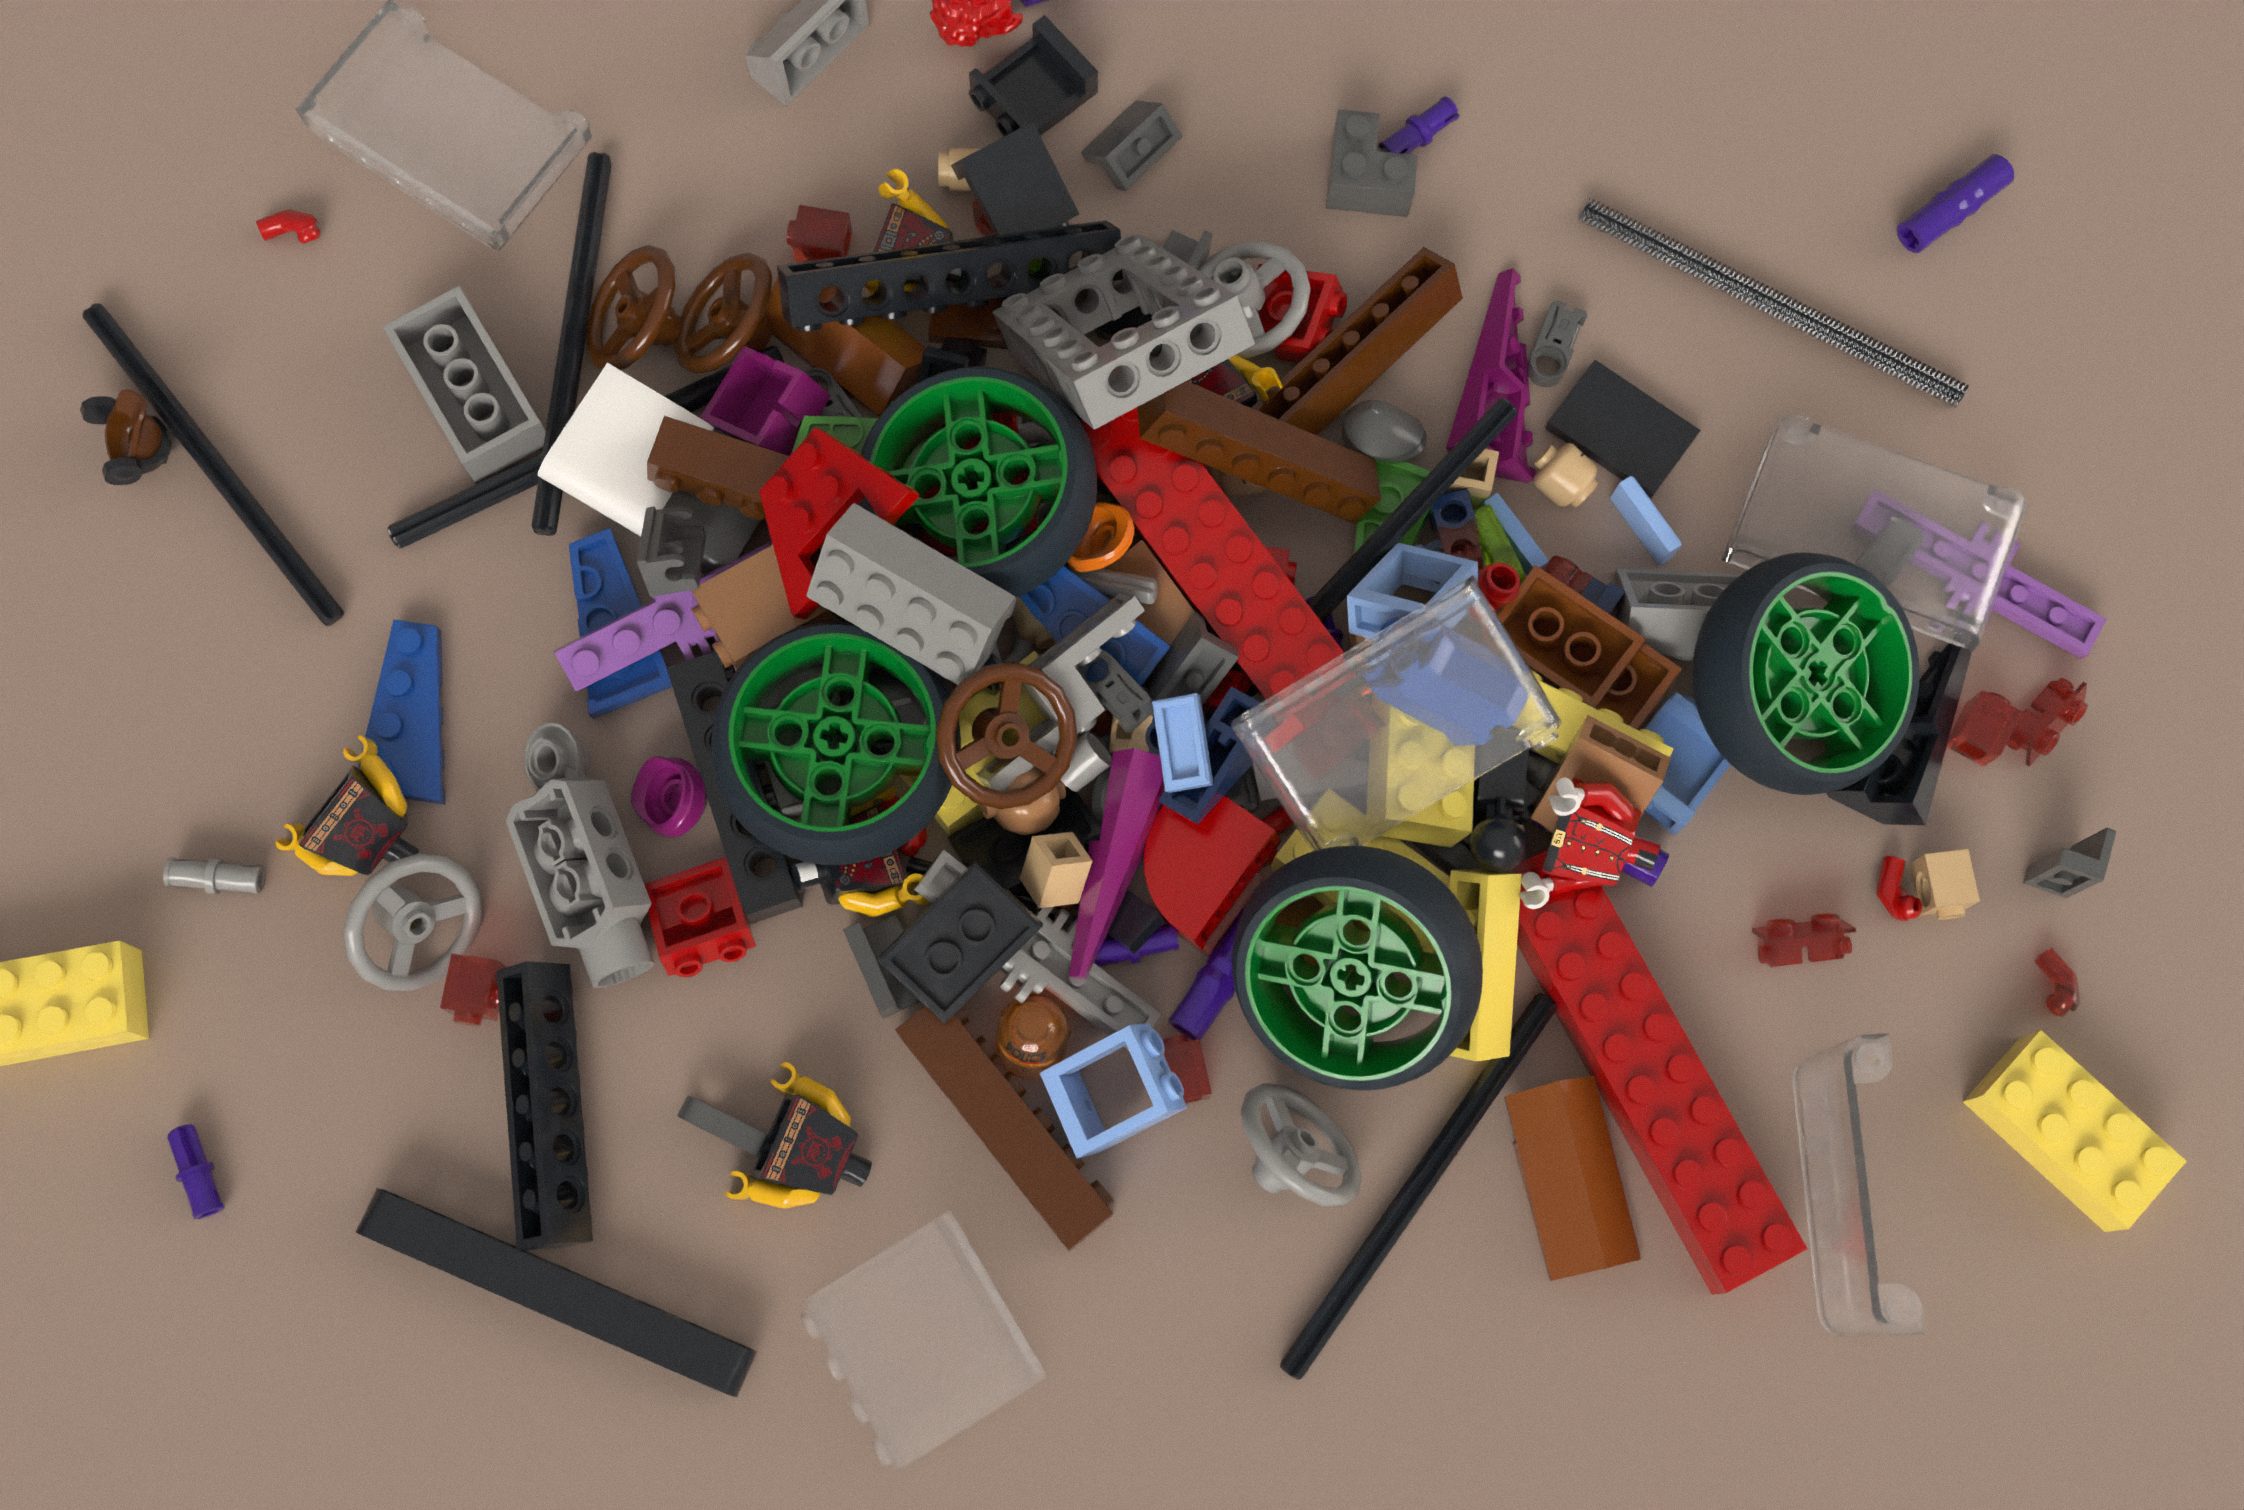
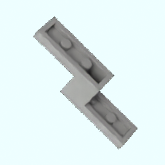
[976,593,1145,791]

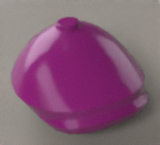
[631,756,707,837]

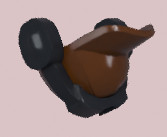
[80,390,172,485]

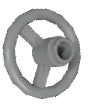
[1198,241,1311,359]
[343,854,483,991]
[1241,1083,1362,1207]

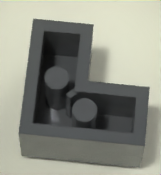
[1326,109,1418,217]

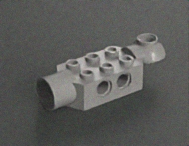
[506,722,655,988]

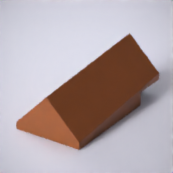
[764,278,926,417]
[1483,565,1682,731]
[1504,1076,1641,1281]

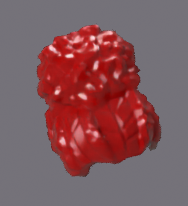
[929,0,1023,47]

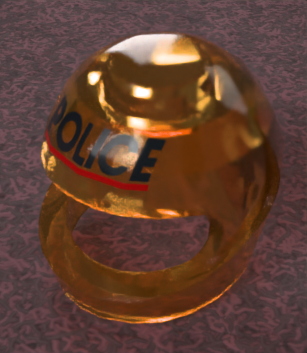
[995,993,1072,1079]

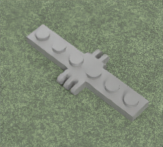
[914,850,1161,1051]

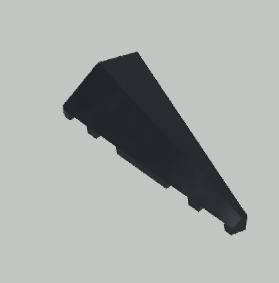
[1826,623,1977,826]

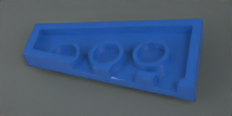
[569,528,672,719]
[1018,565,1172,687]
[358,620,445,805]

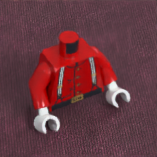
[1519,777,1661,909]

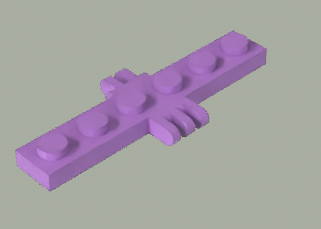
[1849,490,2107,659]
[554,541,773,692]

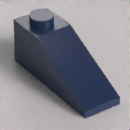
[1158,686,1277,825]

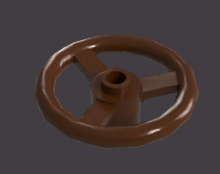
[586,245,682,370]
[674,252,772,374]
[936,662,1078,809]

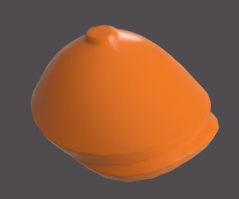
[1067,502,1134,572]

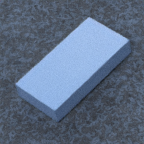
[1610,476,1682,567]
[1152,693,1213,793]

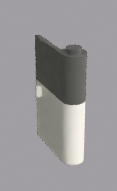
[537,363,761,574]

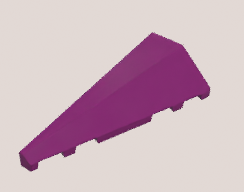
[1446,268,1536,483]
[1069,748,1165,979]

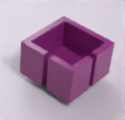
[700,346,831,456]

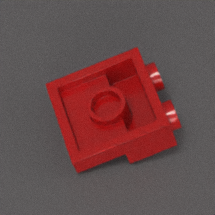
[1257,264,1347,363]
[644,857,756,977]

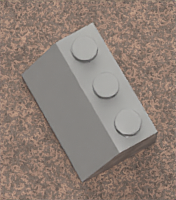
[745,0,869,107]
[1615,568,1741,660]

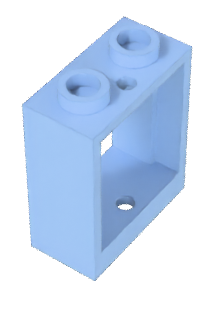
[1347,543,1478,640]
[1040,1023,1187,1158]

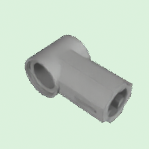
[1061,732,1113,792]

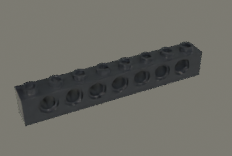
[777,220,1123,331]

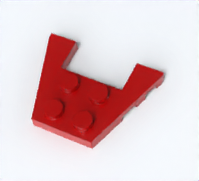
[759,427,920,620]

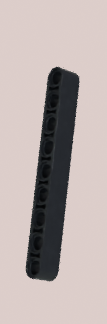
[356,1188,757,1397]

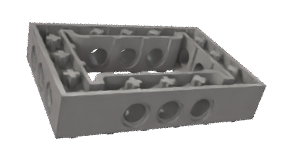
[992,235,1255,430]

